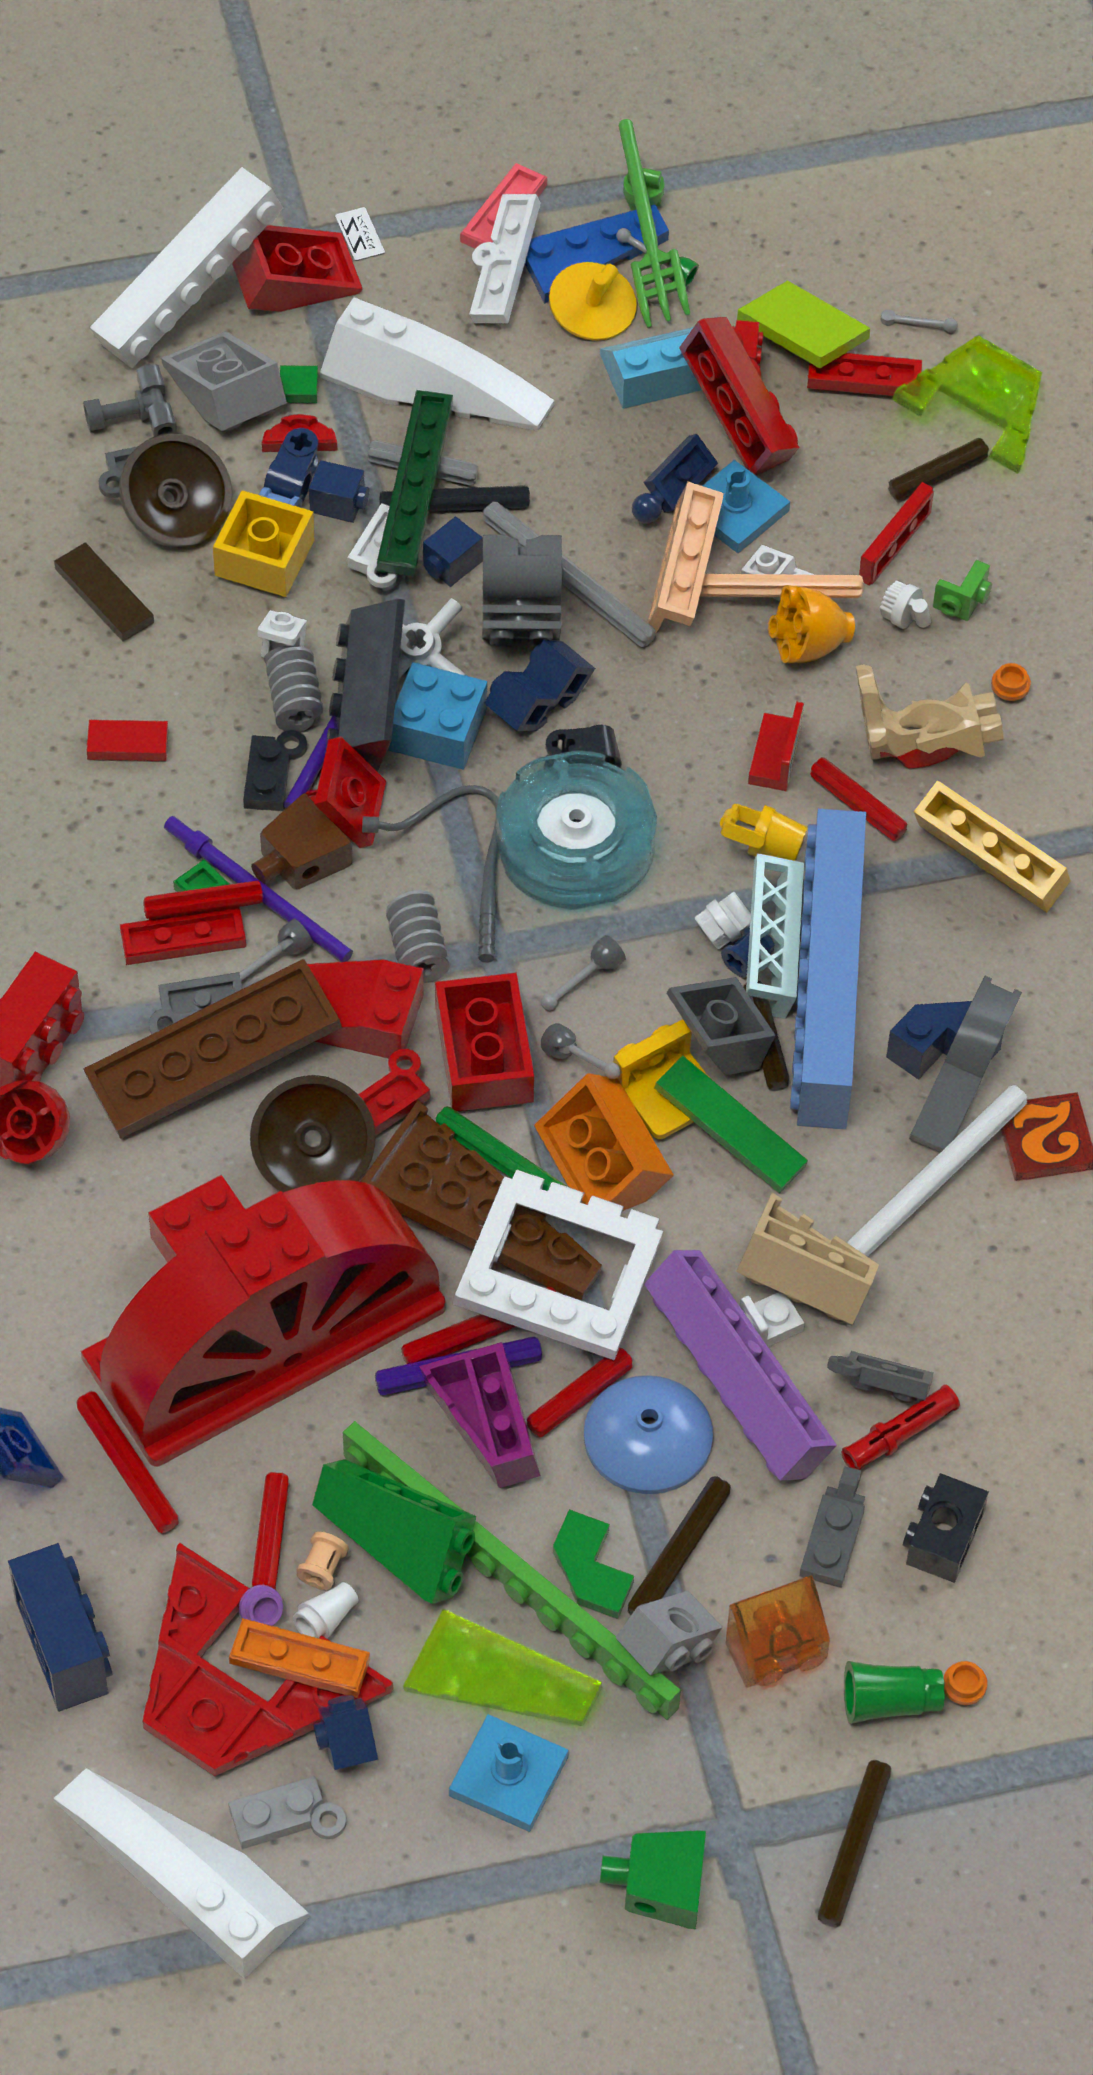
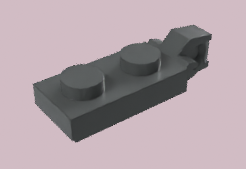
[799,1466,865,1588]

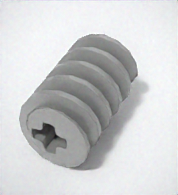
[264,646,323,732]
[386,890,450,983]

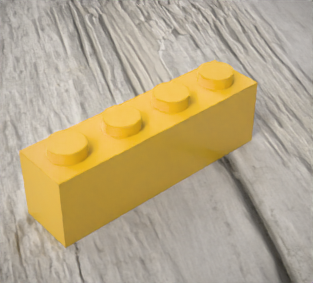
[914,780,1071,913]

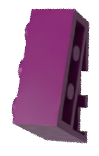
[419,1342,541,1488]

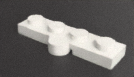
[469,194,541,323]

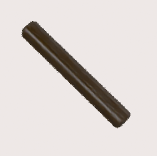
[628,1476,731,1615]
[818,1760,891,1927]

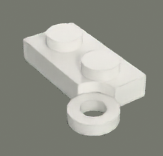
[347,503,397,588]

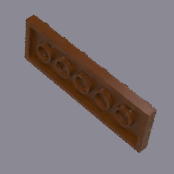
[83,959,342,1139]

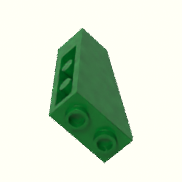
[312,1459,477,1604]

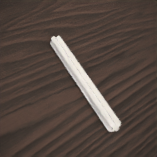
[848,1085,1027,1257]

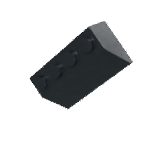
[325,599,405,772]

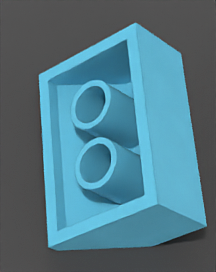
[600,327,702,409]

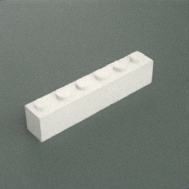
[90,167,283,368]

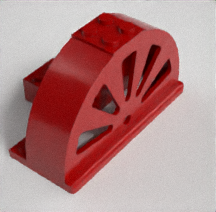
[81,1175,445,1467]

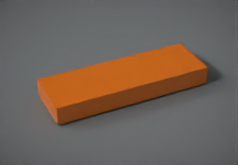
[229,1618,370,1698]

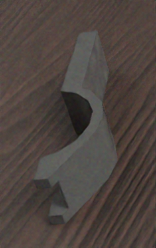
[909,975,1022,1153]

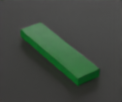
[654,1055,808,1194]

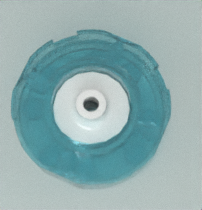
[496,750,657,910]

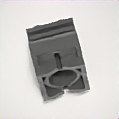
[482,535,562,646]

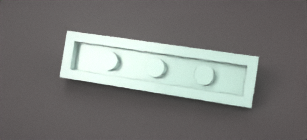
[746,853,804,1019]

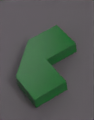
[553,1509,634,1619]

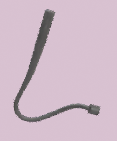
[362,785,504,962]

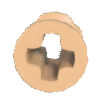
[296,1532,349,1590]

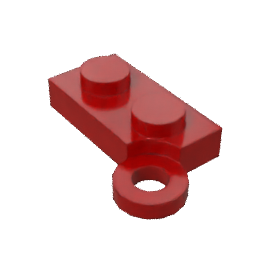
[358,1049,431,1136]

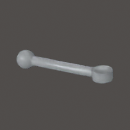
[881,310,958,333]

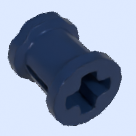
[721,925,775,978]

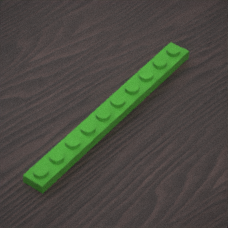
[343,1421,681,1720]

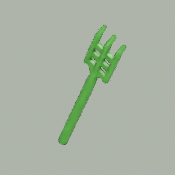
[618,119,690,327]

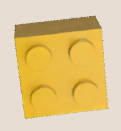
[213,490,315,597]

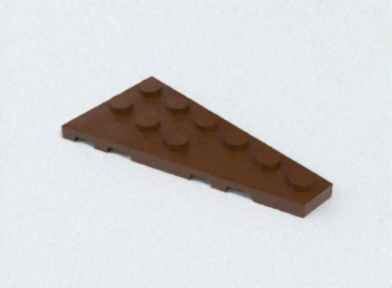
[360,1100,602,1301]

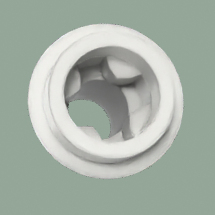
[293,1582,359,1639]

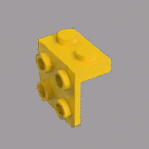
[613,1019,709,1139]

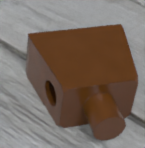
[251,793,352,889]

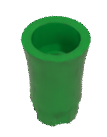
[844,1661,945,1724]

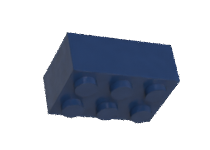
[8,1543,113,1712]

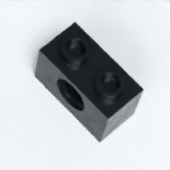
[902,1473,989,1583]

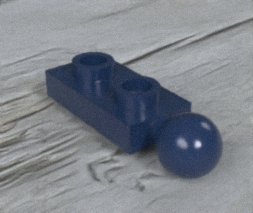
[632,434,718,524]

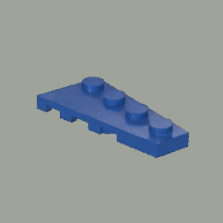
[524,204,669,304]

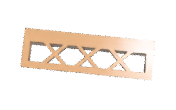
[647,482,724,633]

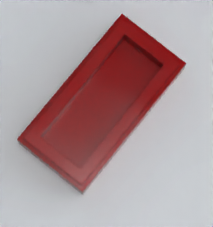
[87,720,168,761]

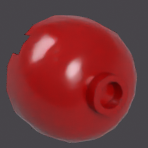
[0,1080,70,1164]

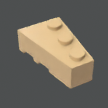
[736,1192,879,1325]

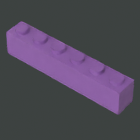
[644,1250,837,1481]

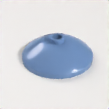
[584,1376,713,1494]

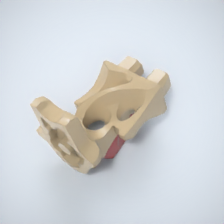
[856,664,1004,769]

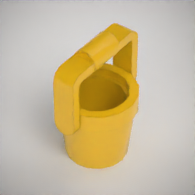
[720,804,808,861]

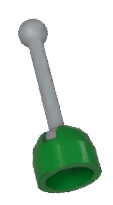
[616,228,699,288]

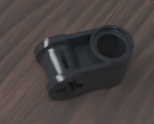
[543,725,622,781]

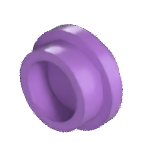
[239,1585,283,1626]

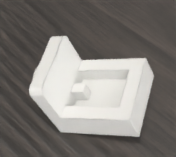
[257,610,307,657]

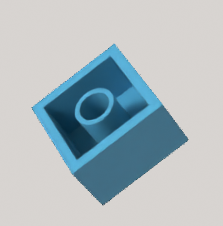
[389,662,487,770]

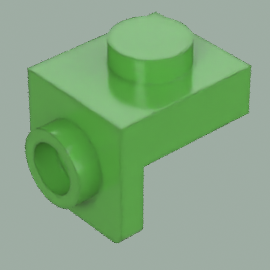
[933,560,992,621]

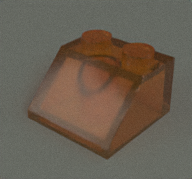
[725,1575,830,1688]

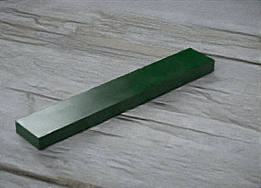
[377,390,453,576]

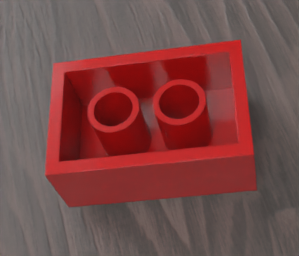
[0,951,84,1087]
[435,972,534,1111]

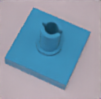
[703,460,790,553]
[449,1714,569,1832]

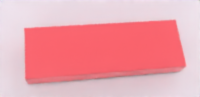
[460,163,547,248]

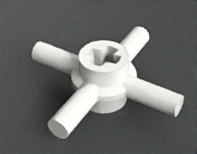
[397,598,467,681]

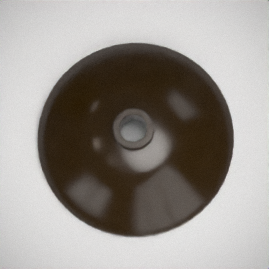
[119,433,232,547]
[250,1075,376,1192]

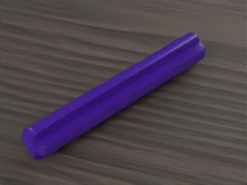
[375,1336,542,1395]

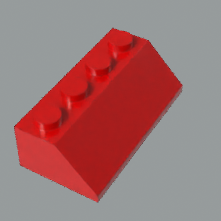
[679,317,800,476]

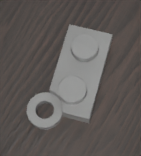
[228,1776,346,1849]

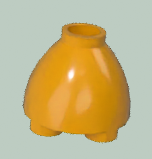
[768,585,855,663]

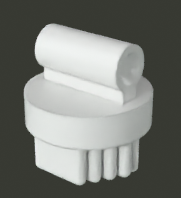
[879,581,931,629]
[695,891,751,949]

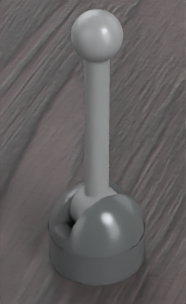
[240,919,313,981]
[541,935,626,1010]
[541,1023,621,1079]

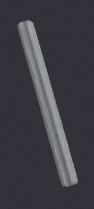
[483,502,656,647]

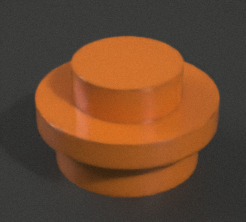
[991,663,1031,701]
[944,1661,987,1705]

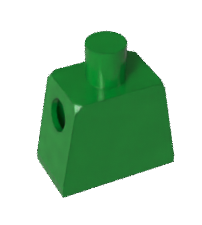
[600,1830,706,1929]

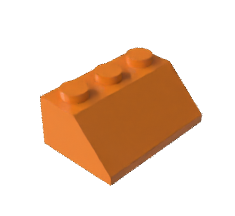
[534,1073,674,1211]

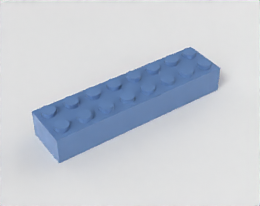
[790,809,866,1129]

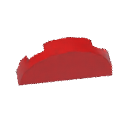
[262,414,338,452]

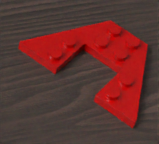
[142,1543,393,1776]

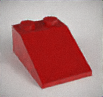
[232,225,363,312]
[307,960,424,1062]

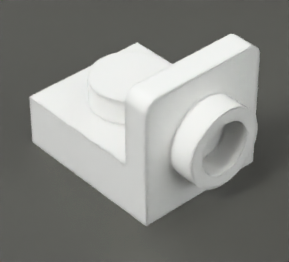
[740,1292,804,1347]

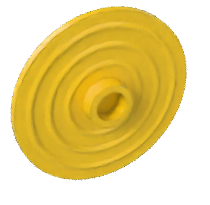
[549,262,637,341]

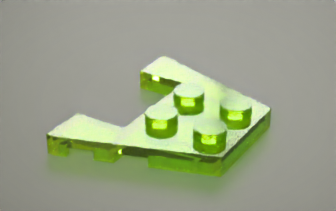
[892,335,1042,474]

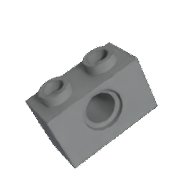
[616,1590,723,1675]

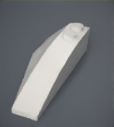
[320,297,554,431]
[53,1768,309,1979]

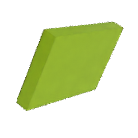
[737,280,870,368]

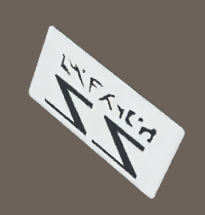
[335,207,385,260]

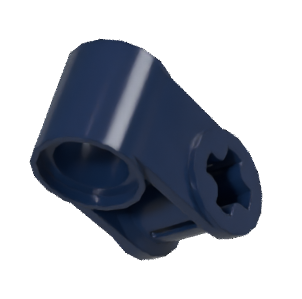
[264,428,319,503]

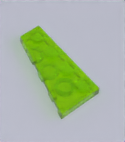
[403,1609,603,1726]

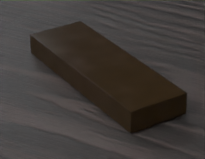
[54,542,154,642]

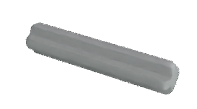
[367,440,478,486]

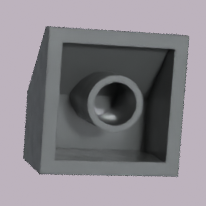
[666,977,776,1075]

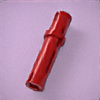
[841,1385,960,1470]

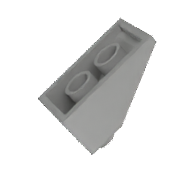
[161,331,287,431]

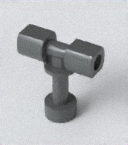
[83,364,177,437]

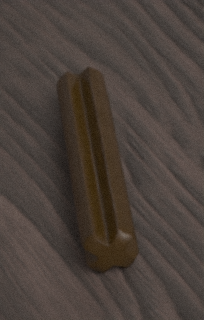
[888,438,989,500]
[743,981,789,1090]

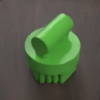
[623,168,665,210]

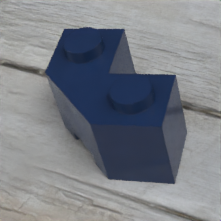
[484,640,596,731]
[886,1001,1004,1080]

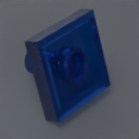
[0,1407,64,1488]

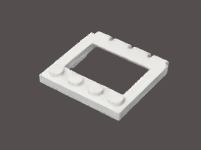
[453,1170,663,1360]

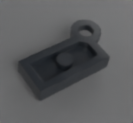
[243,730,307,811]

